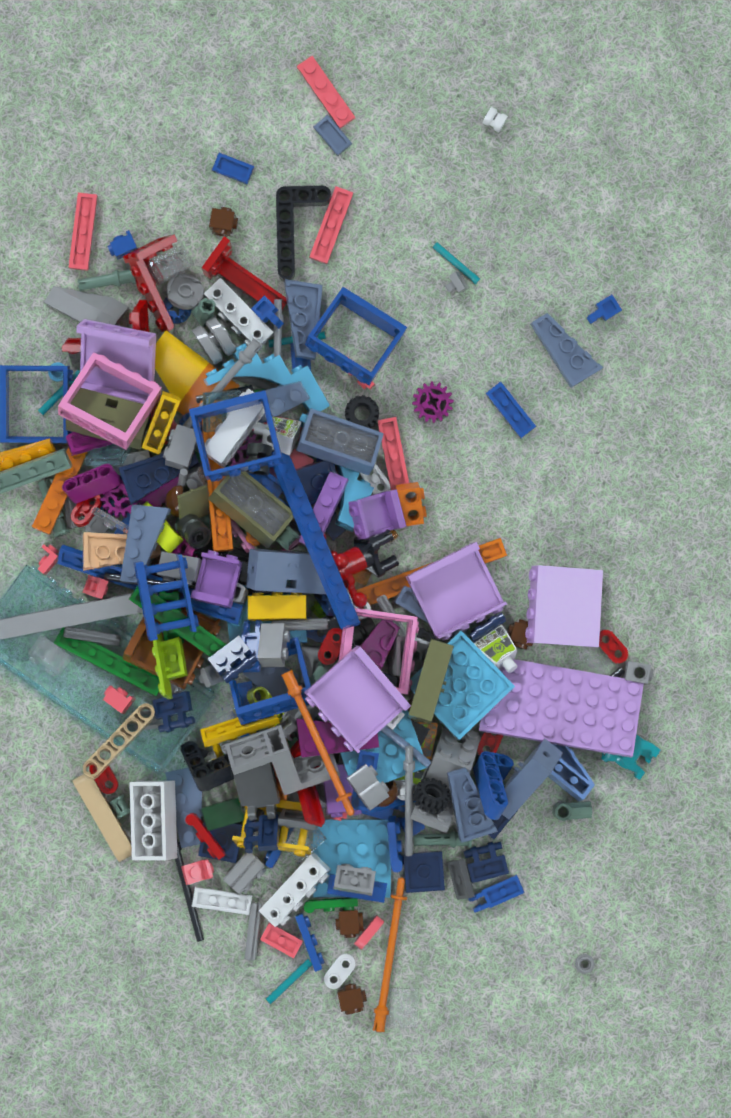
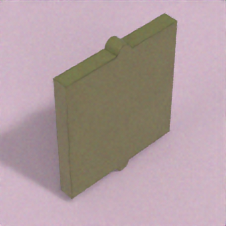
[177,485,210,519]

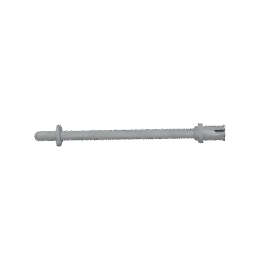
[160,338,263,454]

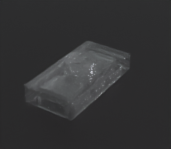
[91,507,129,534]
[571,646,614,675]
[288,828,327,864]

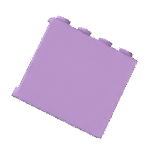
[76,319,156,404]
[405,542,507,641]
[525,565,603,647]
[304,646,411,753]

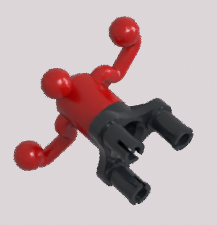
[324,529,399,608]

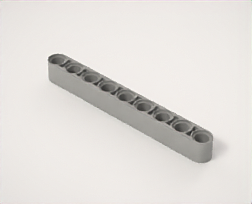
[0,593,158,640]

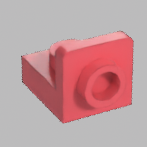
[38,544,59,575]
[181,859,214,885]

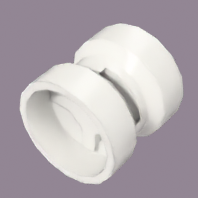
[483,107,508,133]

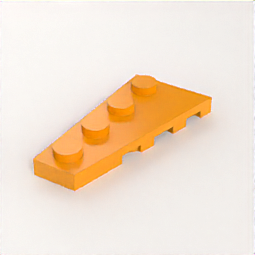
[0,438,56,472]

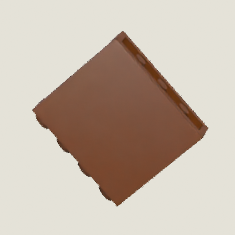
[123,601,222,690]

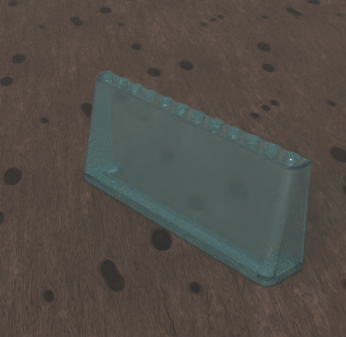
[0,564,216,776]

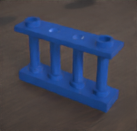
[133,553,199,641]

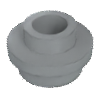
[575,954,595,974]

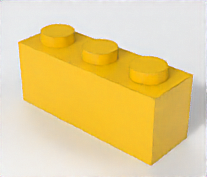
[141,391,181,455]
[248,592,307,621]

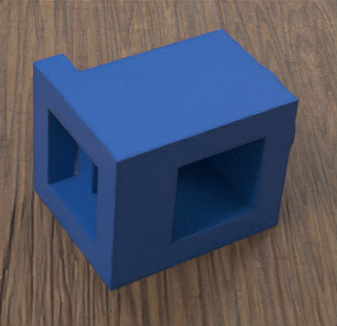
[107,230,138,260]

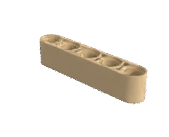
[83,703,155,780]
[73,771,132,862]

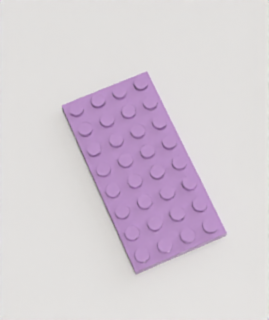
[479,659,644,758]

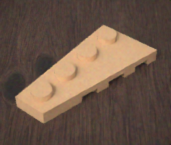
[83,532,161,571]

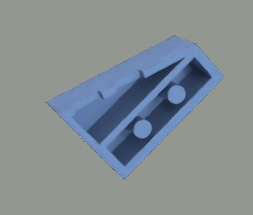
[548,744,595,802]

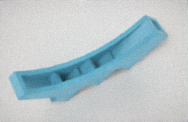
[203,343,330,412]
[298,413,374,532]

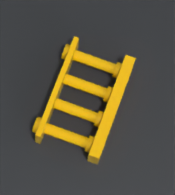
[200,714,289,760]
[232,800,311,857]

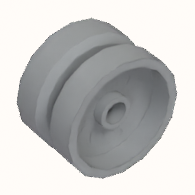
[192,316,236,365]

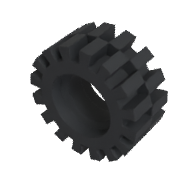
[345,395,379,429]
[413,778,451,814]

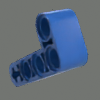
[473,751,514,820]

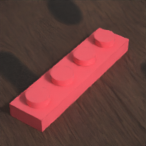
[297,56,355,129]
[309,186,353,264]
[69,192,98,271]
[377,417,409,490]

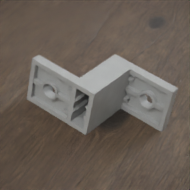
[225,725,340,795]
[410,726,482,833]

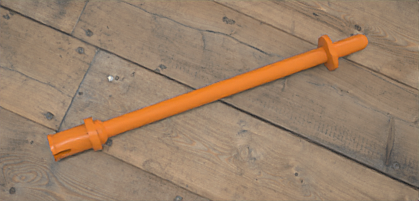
[281,670,355,816]
[372,877,408,1032]

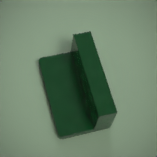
[199,798,244,831]

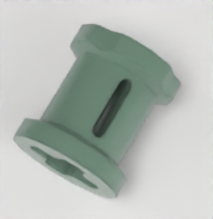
[275,525,300,551]
[109,794,130,819]

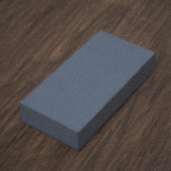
[313,115,352,156]

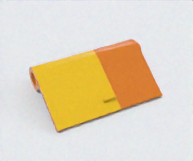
[155,330,240,415]

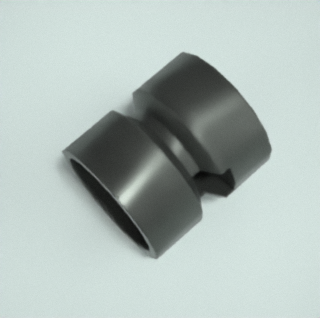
[245,443,273,475]
[177,514,211,549]
[353,617,375,646]

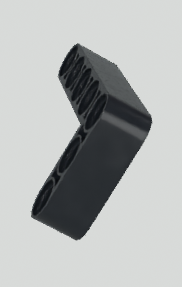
[276,185,331,282]
[180,741,251,792]

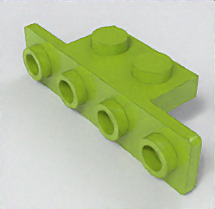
[152,632,188,699]

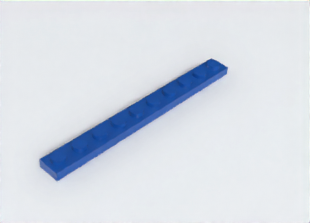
[272,452,360,629]
[57,545,244,625]

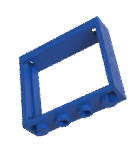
[305,287,407,386]
[0,365,73,443]
[189,390,283,482]
[226,637,312,725]

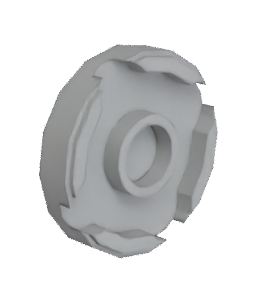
[166,274,205,310]

